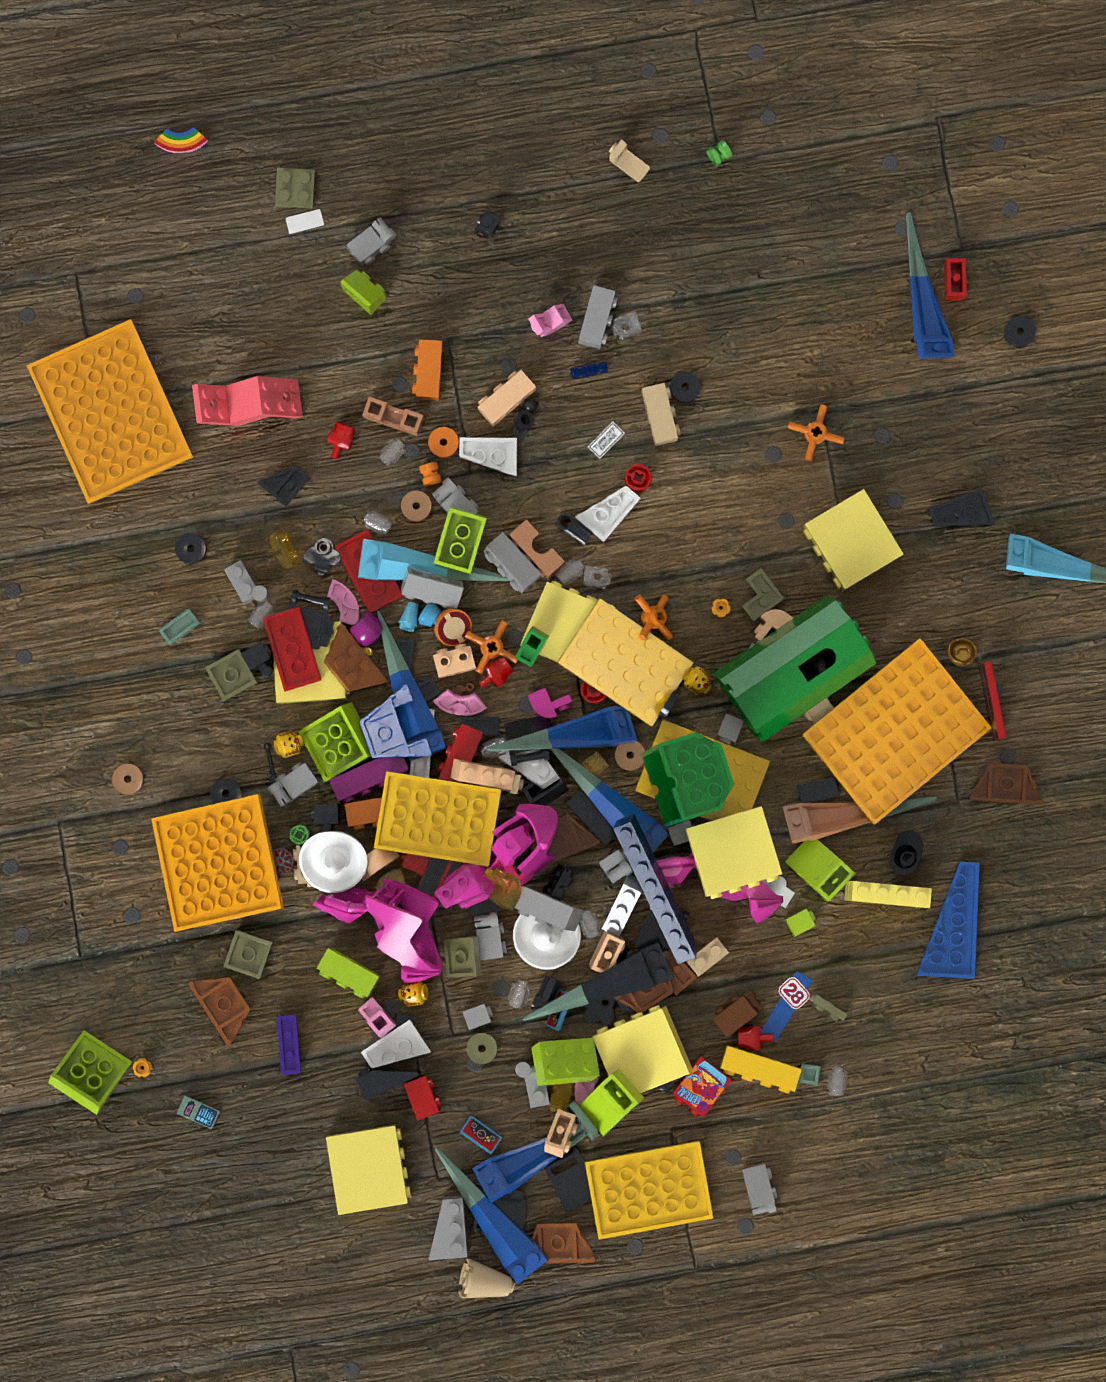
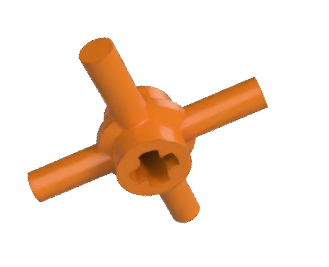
[787,405,844,461]
[635,594,673,640]
[465,620,518,674]

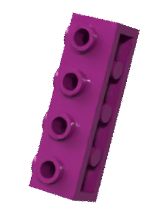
[329,757,410,804]

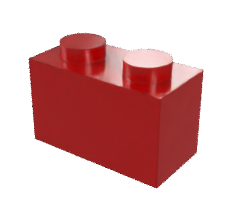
[943,258,967,301]
[404,1075,442,1121]

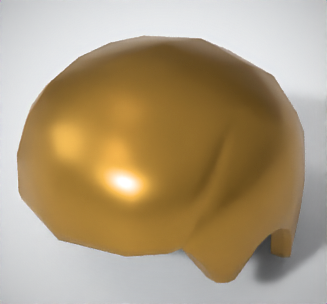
[947,637,977,667]

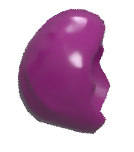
[350,612,382,646]

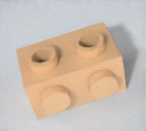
[433,644,476,679]
[589,930,625,973]
[544,1109,578,1158]

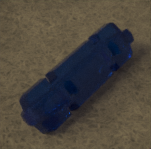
[570,362,608,379]

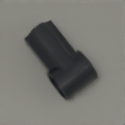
[556,513,593,546]
[530,975,561,1017]

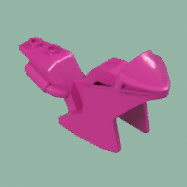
[434,804,558,908]
[657,852,783,924]
[313,878,443,983]

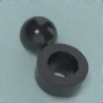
[513,398,537,431]

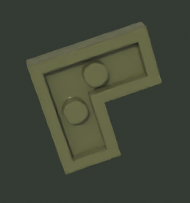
[742,568,784,622]
[809,993,847,1022]

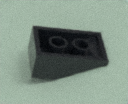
[355,1067,420,1101]

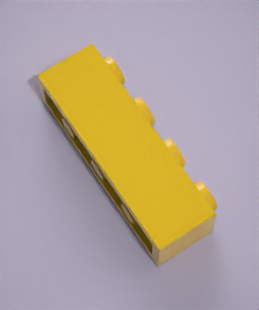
[720,1045,802,1094]

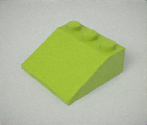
[298,702,372,782]
[48,1030,132,1115]

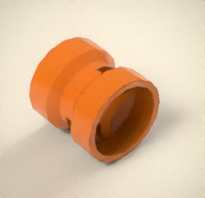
[419,462,442,486]

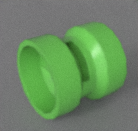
[706,140,732,166]
[290,825,310,845]

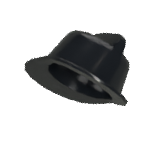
[889,830,923,876]

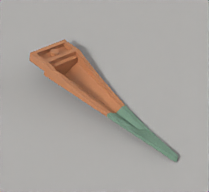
[783,797,937,844]

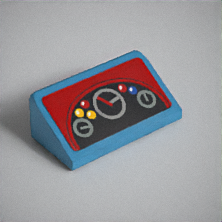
[546,990,567,1031]
[460,1115,503,1154]

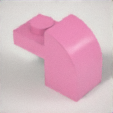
[529,304,572,337]
[358,997,396,1038]

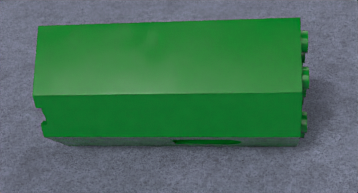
[713,596,876,742]
[641,732,734,827]

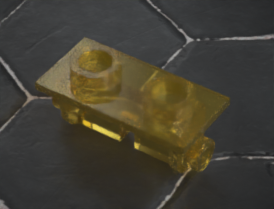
[269,530,301,570]
[549,1083,573,1112]

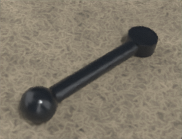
[264,743,277,782]

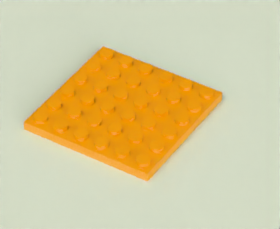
[151,794,284,932]

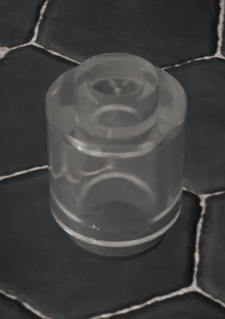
[378,438,405,467]
[363,510,393,536]
[556,558,584,586]
[248,601,275,630]
[480,736,509,761]
[579,909,602,939]
[507,980,531,1009]
[827,1067,848,1096]

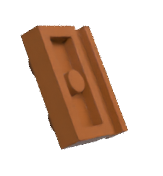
[668,949,697,996]

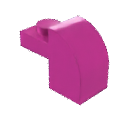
[527,688,572,719]

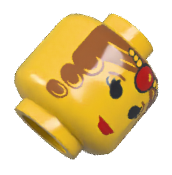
[683,667,712,695]
[273,731,303,758]
[398,981,428,1006]

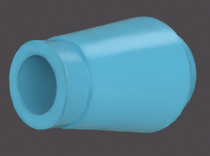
[399,602,419,632]

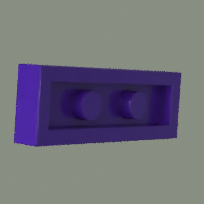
[277,1015,301,1075]

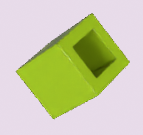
[785,909,816,937]

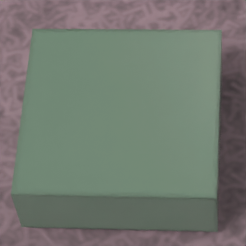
[798,1063,821,1086]

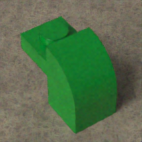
[515,626,549,667]

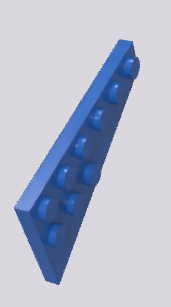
[916,862,979,979]

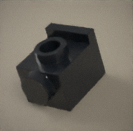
[475,211,501,239]

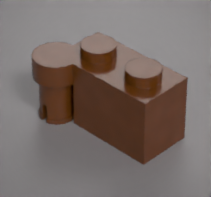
[713,988,764,1037]

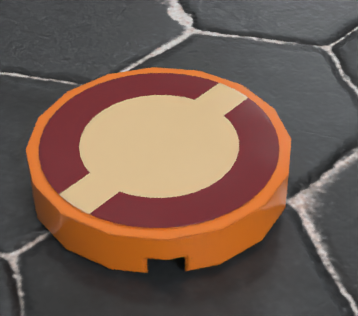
[434,608,472,646]

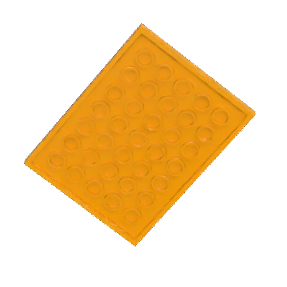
[26,319,193,504]

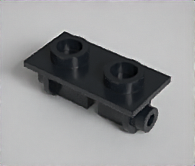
[542,864,573,901]

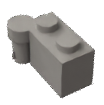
[347,217,397,266]
[432,478,479,514]
[224,560,268,605]
[267,762,319,807]
[599,850,633,884]
[474,911,507,961]
[515,1062,550,1108]
[742,1164,777,1216]

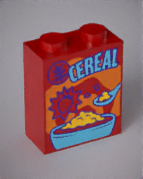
[672,1056,732,1117]

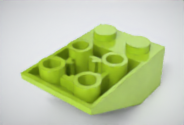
[785,839,856,902]
[579,1069,644,1136]

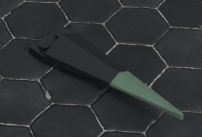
[523,942,674,1021]

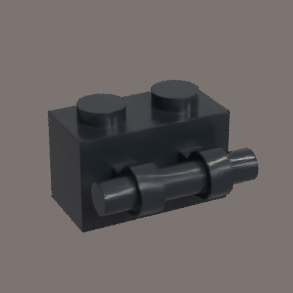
[241,642,275,679]
[522,762,569,806]
[311,804,341,833]

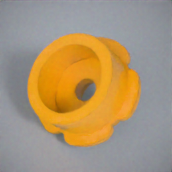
[712,599,731,617]
[133,1058,152,1077]

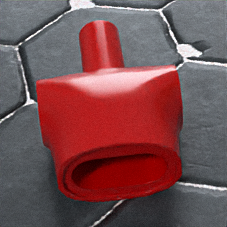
[327,422,355,459]
[478,656,514,688]
[738,1025,774,1050]

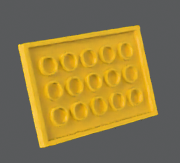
[557,598,693,726]
[635,720,770,821]
[374,771,501,866]
[585,1141,713,1239]

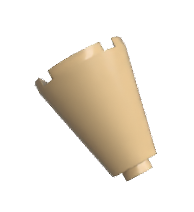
[459,1259,514,1298]

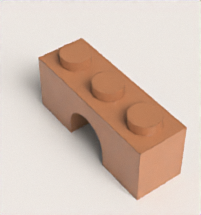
[363,397,424,436]
[509,519,565,579]

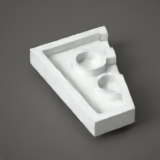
[459,437,517,477]
[575,486,641,542]
[499,749,560,789]
[361,1020,431,1068]

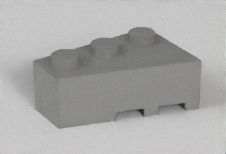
[513,886,584,932]
[428,1196,468,1261]

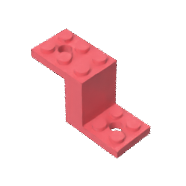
[192,376,303,426]

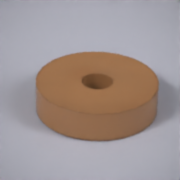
[401,491,432,522]
[615,741,645,771]
[112,764,144,795]

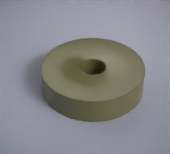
[466,1033,497,1064]

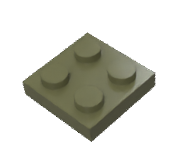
[275,168,315,209]
[205,649,257,701]
[223,930,273,979]
[443,936,482,978]

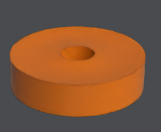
[428,427,459,458]

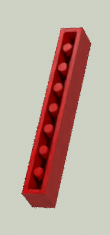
[399,724,483,875]

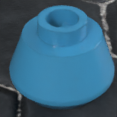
[418,603,441,627]

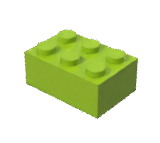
[433,506,487,574]
[316,947,381,998]
[532,1038,600,1086]

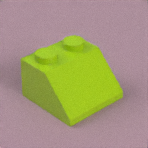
[340,270,386,315]

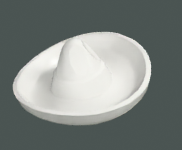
[299,831,367,893]
[513,914,581,970]

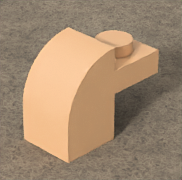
[753,609,793,641]
[362,849,400,881]

